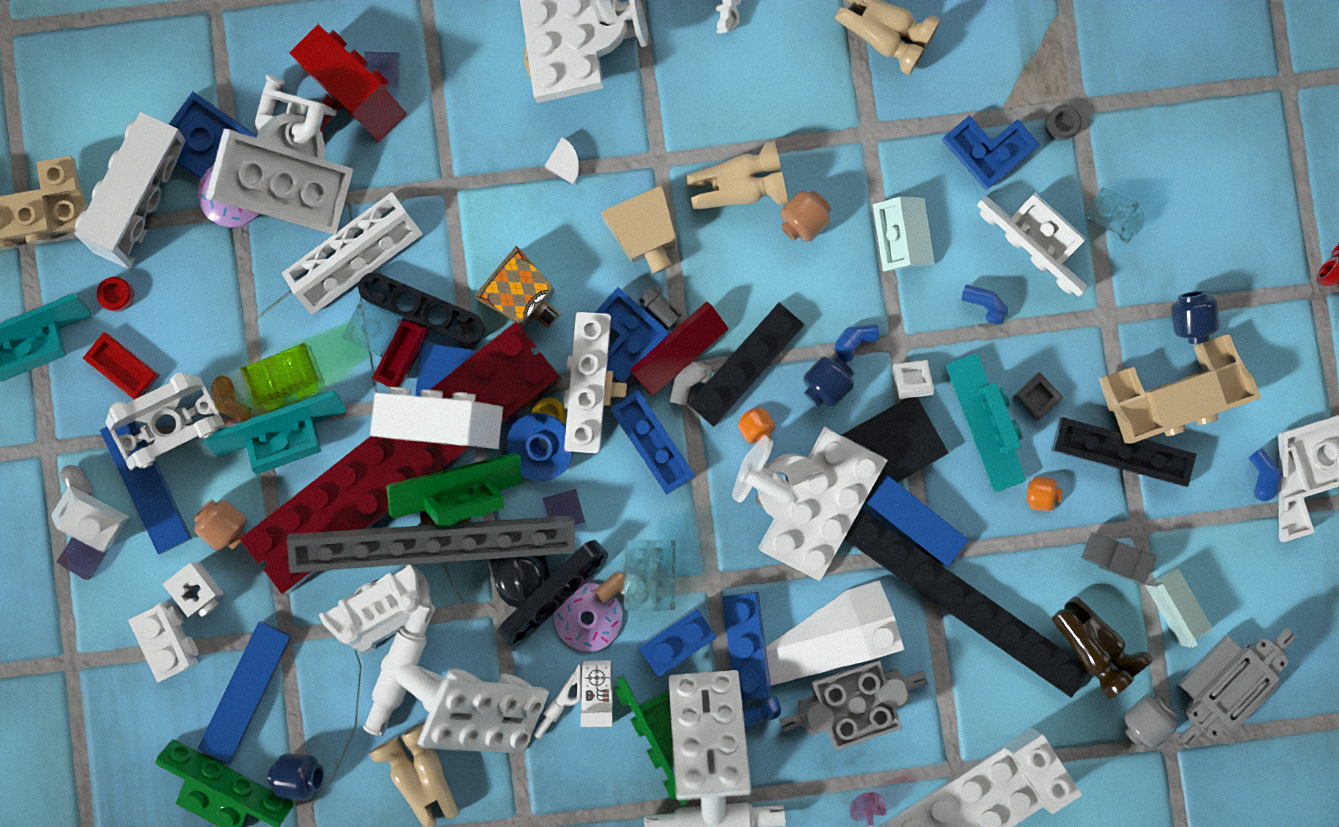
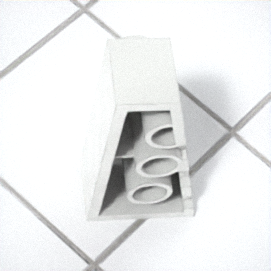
[74,112,186,269]

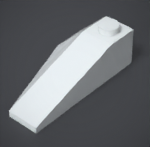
[766,580,904,685]

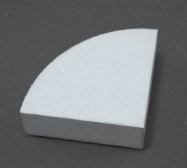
[545,137,579,185]

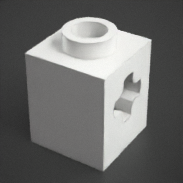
[162,561,224,617]

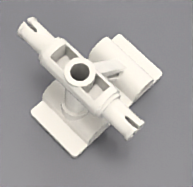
[363,600,549,753]
[644,670,786,827]

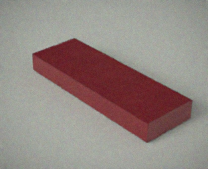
[630,301,729,397]

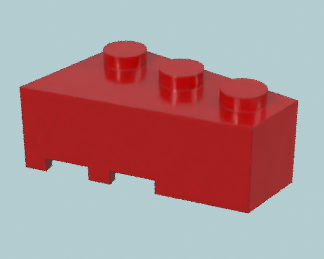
[289,24,407,143]

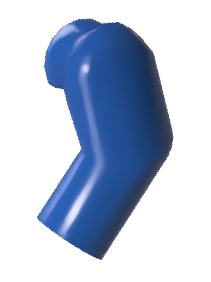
[962,284,1008,325]
[834,324,879,362]

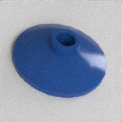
[507,413,573,481]

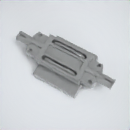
[1177,628,1297,749]
[779,660,928,751]

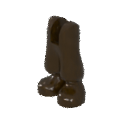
[1052,596,1153,700]

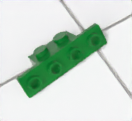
[387,452,522,526]
[614,674,688,806]
[155,739,294,827]

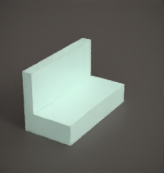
[873,197,935,272]
[1145,568,1213,648]

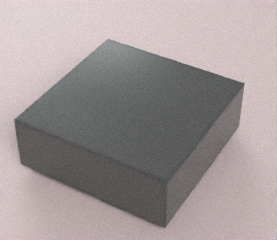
[1013,372,1063,421]

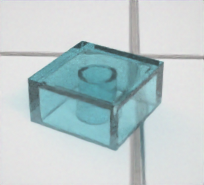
[341,299,401,358]

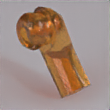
[211,375,252,422]

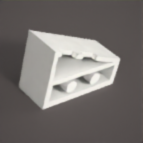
[370,387,503,449]

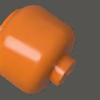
[738,407,776,444]
[1027,476,1062,511]

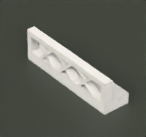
[282,192,423,315]

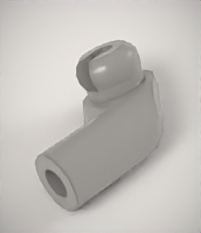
[670,361,712,406]

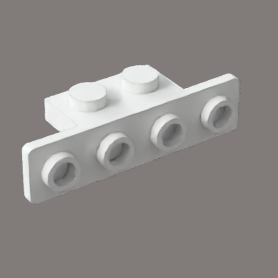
[977,192,1087,297]
[564,312,611,454]

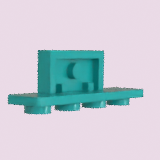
[0,293,91,382]
[945,353,1026,492]
[205,390,347,475]

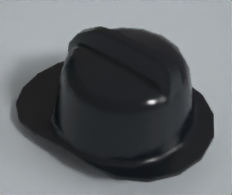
[490,555,550,608]

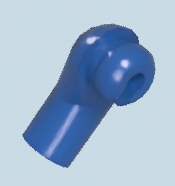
[1248,448,1282,502]

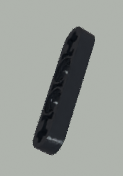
[358,272,486,345]
[498,540,609,647]

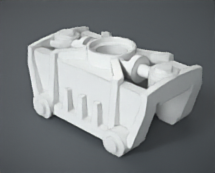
[105,372,225,471]
[319,564,432,654]

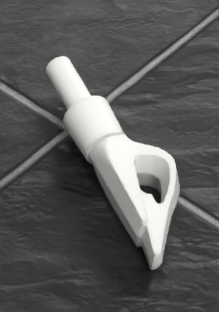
[533,664,582,740]

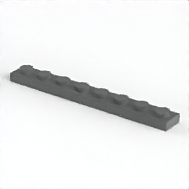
[287,515,575,573]

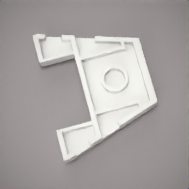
[1278,415,1339,542]

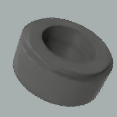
[1045,105,1082,141]

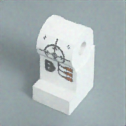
[581,660,613,727]

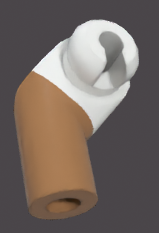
[593,571,647,604]

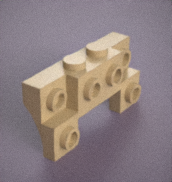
[0,156,89,251]
[1098,334,1261,443]

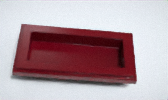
[372,317,428,388]

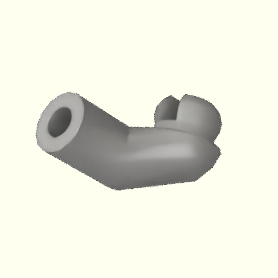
[60,465,92,510]

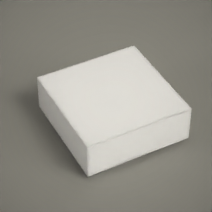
[893,360,934,399]

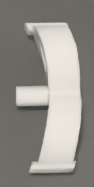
[716,0,741,34]

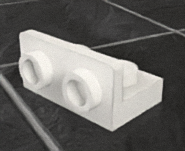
[128,601,199,683]

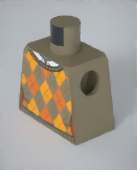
[474,246,561,329]

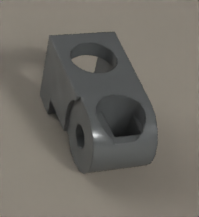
[1081,532,1157,584]

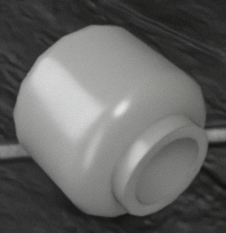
[1124,695,1178,748]

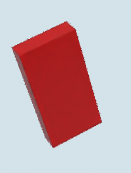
[82,332,160,400]

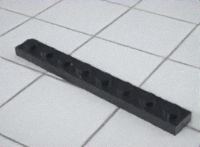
[843,510,1089,698]

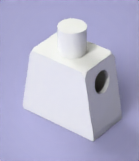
[51,485,129,552]

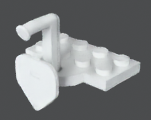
[520,0,648,103]
[206,74,353,235]
[732,426,887,581]

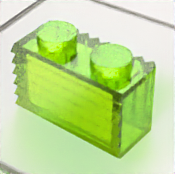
[240,343,325,412]

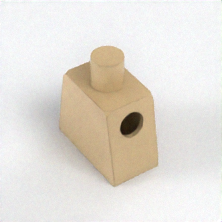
[601,185,676,274]

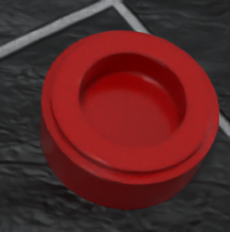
[96,276,134,312]

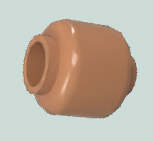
[780,190,831,242]
[193,499,247,550]

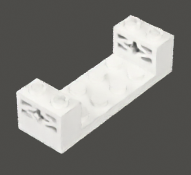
[878,728,1082,827]

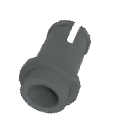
[639,286,683,330]

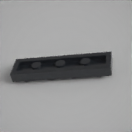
[688,302,805,427]
[1051,417,1197,487]

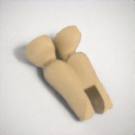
[834,0,942,76]
[685,141,788,210]
[369,722,459,827]

